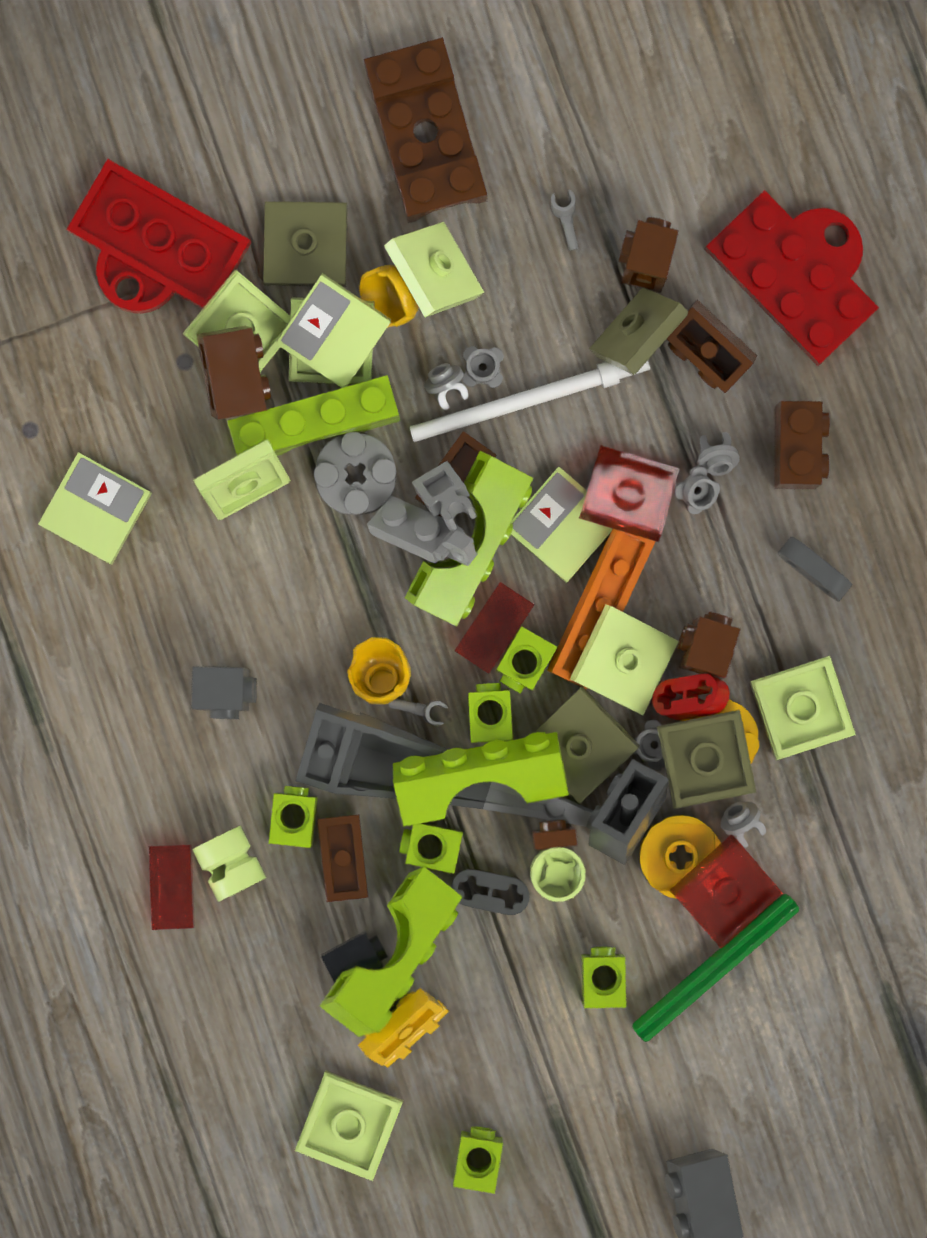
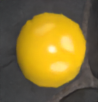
[359,265,419,328]
[347,637,411,704]

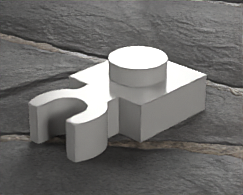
[412,461,476,531]

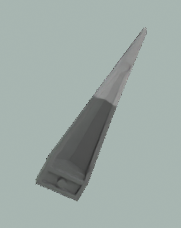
[296,703,593,827]

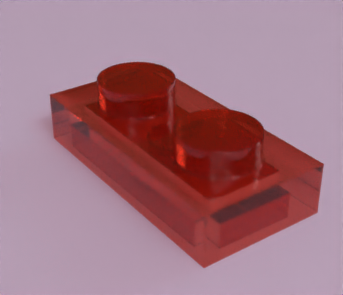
[454,582,535,674]
[149,844,195,930]

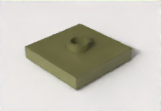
[263,201,347,287]
[589,288,689,375]
[534,686,640,804]
[657,710,756,809]

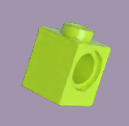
[496,626,557,694]
[468,683,513,743]
[268,786,318,848]
[399,823,463,874]
[581,946,626,1008]
[453,1126,503,1194]

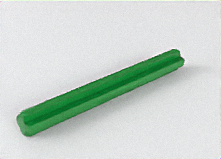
[632,894,799,1042]

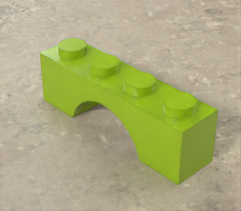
[227,375,400,456]
[405,451,534,626]
[393,732,569,826]
[320,867,462,1037]

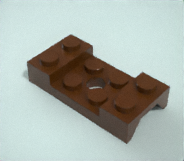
[364,37,487,223]

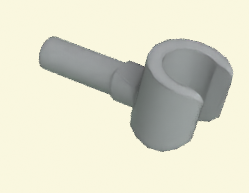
[551,190,579,251]
[389,699,448,726]

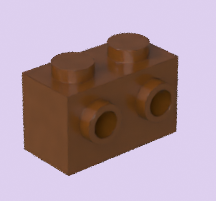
[618,217,679,293]
[667,300,757,393]
[197,325,271,420]
[774,401,830,489]
[677,612,741,679]

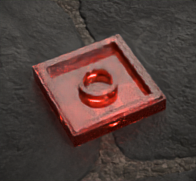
[579,445,679,542]
[669,834,783,949]

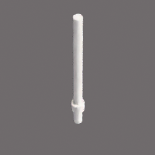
[409,361,650,442]

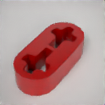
[652,674,730,720]

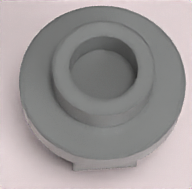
[424,363,468,410]
[698,432,740,476]
[721,802,766,848]

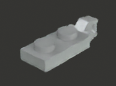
[367,496,478,566]

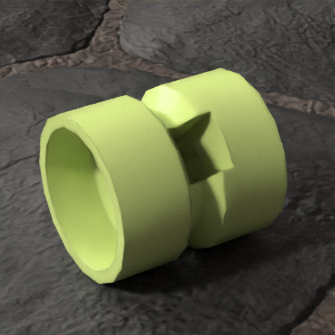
[192,825,267,902]
[530,847,585,902]

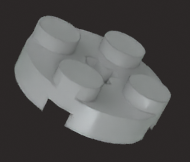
[314,432,397,515]

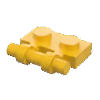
[358,988,449,1068]

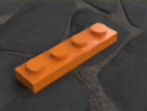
[547,521,657,689]

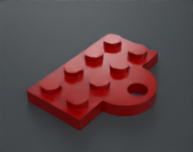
[66,159,251,314]
[704,190,879,366]

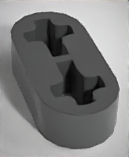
[778,537,852,602]
[452,869,529,915]

